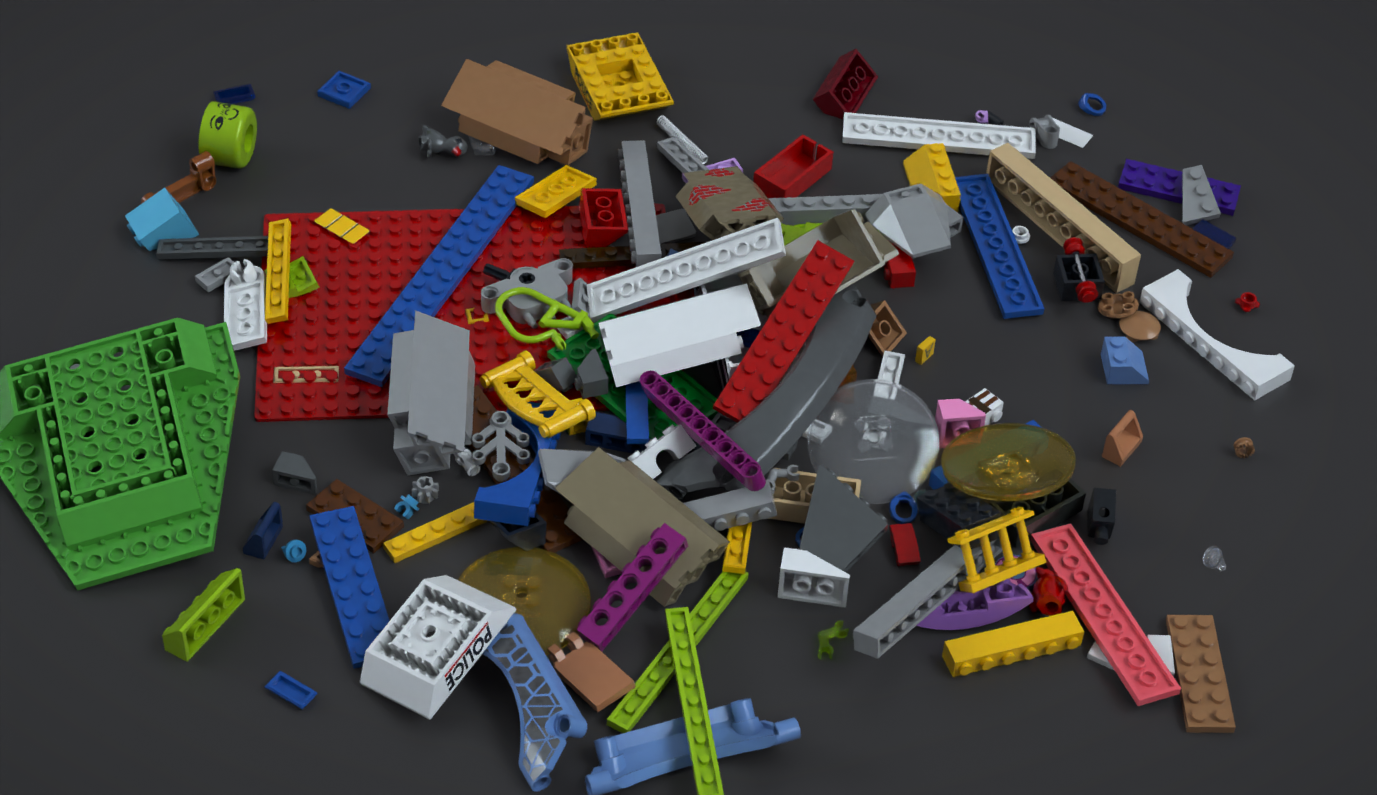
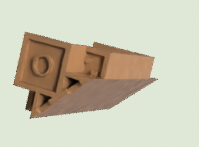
[441,59,593,165]

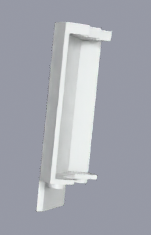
[598,283,761,387]

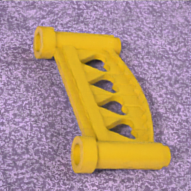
[480,350,596,438]

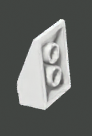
[777,548,850,608]

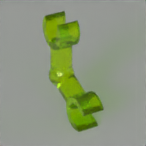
[818,620,849,660]

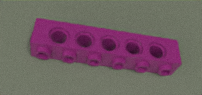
[577,523,688,652]

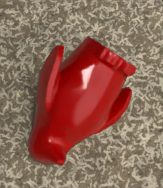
[1029,567,1068,616]

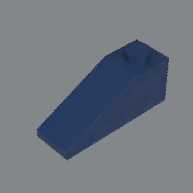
[585,412,651,453]

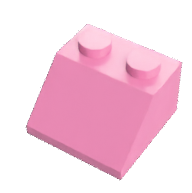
[933,399,986,449]

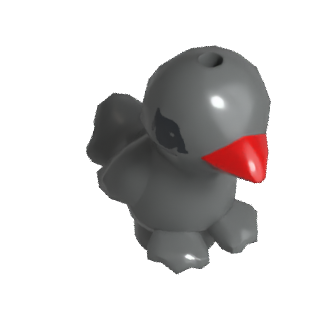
[419,125,467,158]

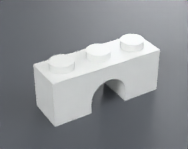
[628,424,696,479]

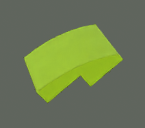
[264,256,320,298]

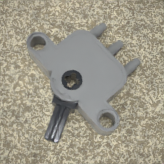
[481,258,573,329]

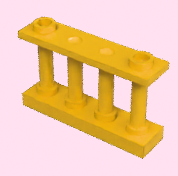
[947,507,1046,593]

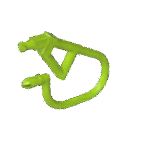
[495,287,599,351]

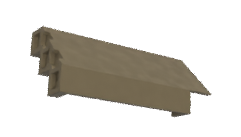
[555,447,730,607]

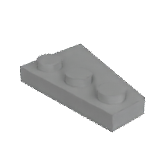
[1182,165,1221,225]

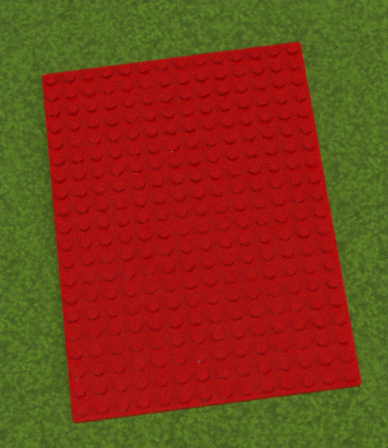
[254,204,684,422]

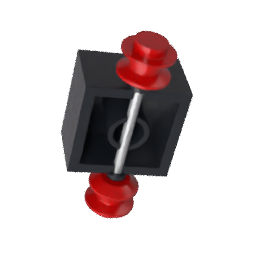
[1053,237,1105,303]

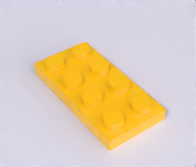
[515,165,597,218]

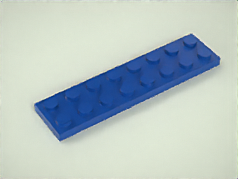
[309,506,390,669]

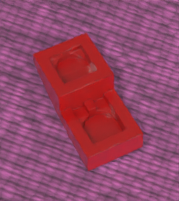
[889,523,921,566]

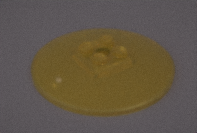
[941,423,1076,501]
[458,547,591,655]

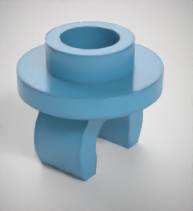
[394,494,419,519]
[281,539,307,562]

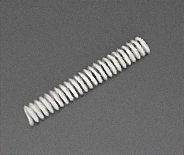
[657,115,708,164]

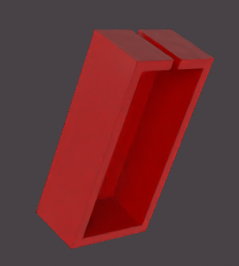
[753,134,833,198]

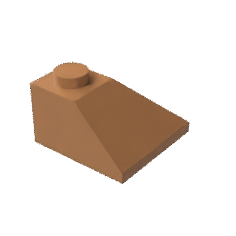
[868,300,907,357]

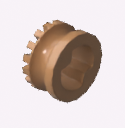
[1233,437,1255,458]

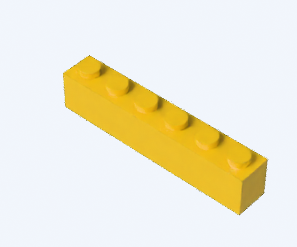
[942,611,1084,677]

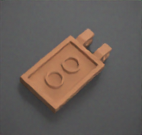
[547,632,635,712]

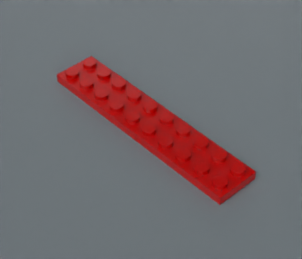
[712,240,855,423]

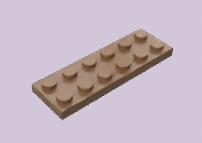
[1166,615,1236,733]

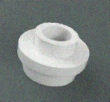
[1012,226,1030,244]

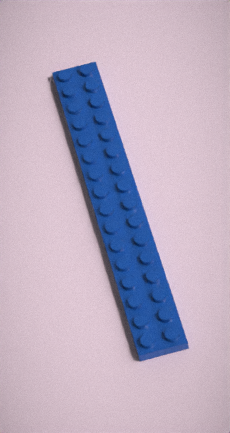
[344,165,534,387]

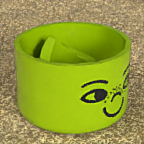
[199,101,257,169]

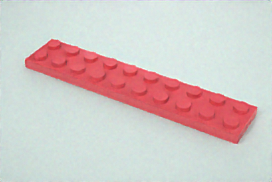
[1030,523,1181,706]

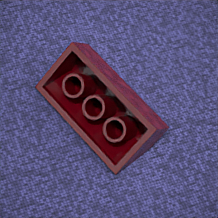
[813,49,878,120]

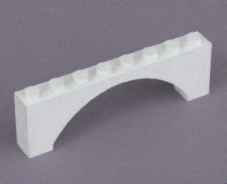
[1139,269,1295,400]

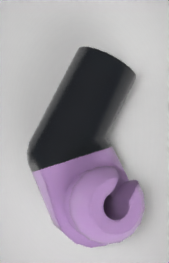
[975,110,1004,125]

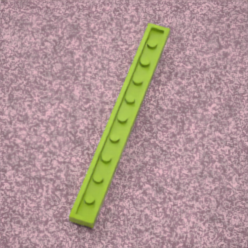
[607,572,749,733]
[665,607,724,795]

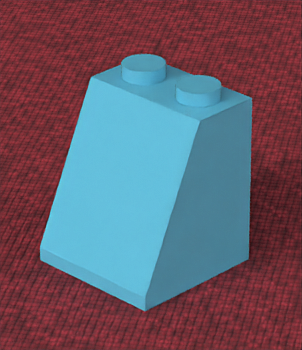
[125,188,199,251]

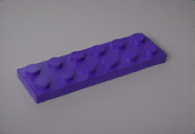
[1118,159,1241,216]

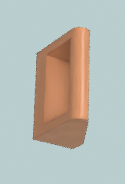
[1102,410,1143,467]

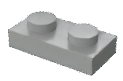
[195,257,234,292]
[572,278,590,318]

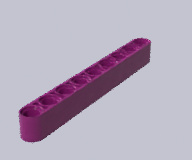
[640,370,766,491]

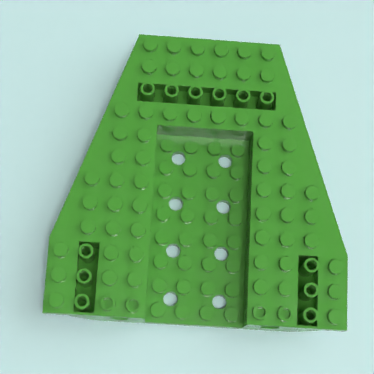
[0,318,240,591]

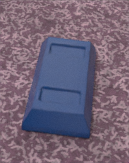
[265,671,318,710]

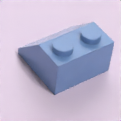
[1101,337,1149,384]

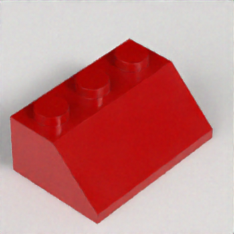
[579,188,628,247]

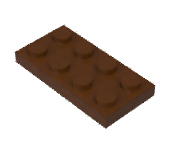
[306,479,404,554]

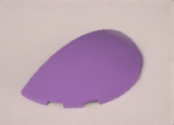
[916,571,1033,630]

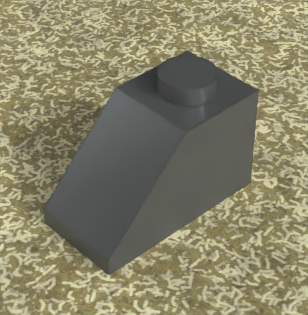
[574,349,608,399]
[534,357,577,393]
[272,451,317,495]

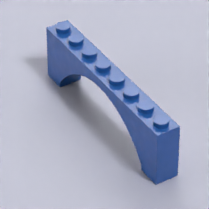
[474,402,561,526]

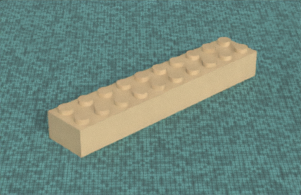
[986,143,1141,293]

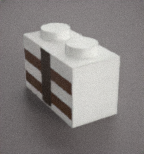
[965,388,1004,431]

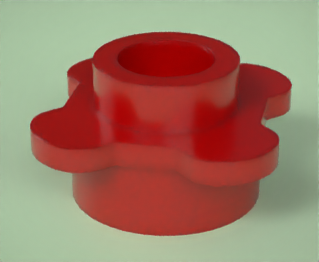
[1235,292,1260,312]

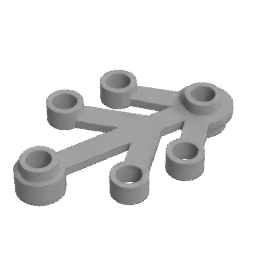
[472,411,530,482]

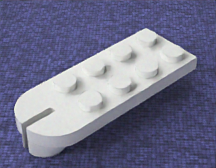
[224,259,267,351]

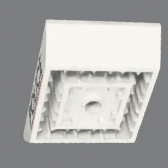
[360,575,516,720]

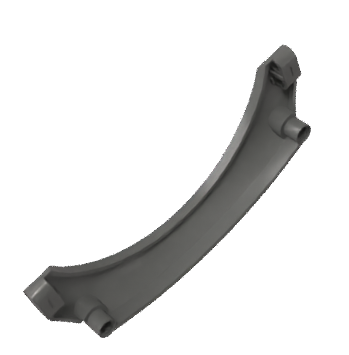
[656,283,877,500]

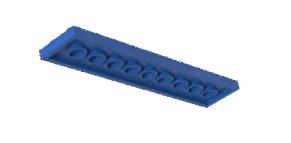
[955,174,1044,319]

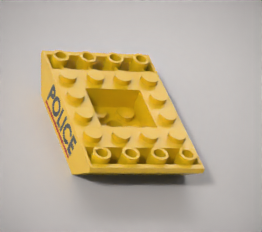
[567,32,674,121]

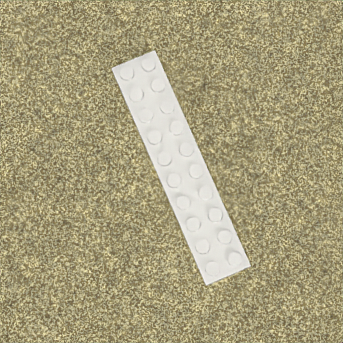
[842,112,1036,159]
[587,218,786,322]

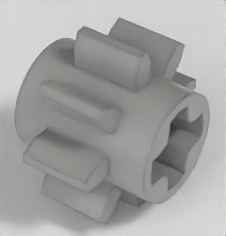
[411,476,439,504]

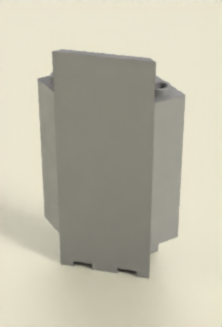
[387,310,475,476]

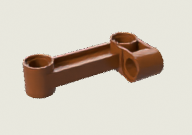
[141,151,217,204]

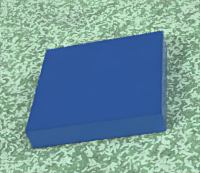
[317,71,371,109]

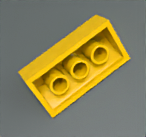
[903,143,961,213]

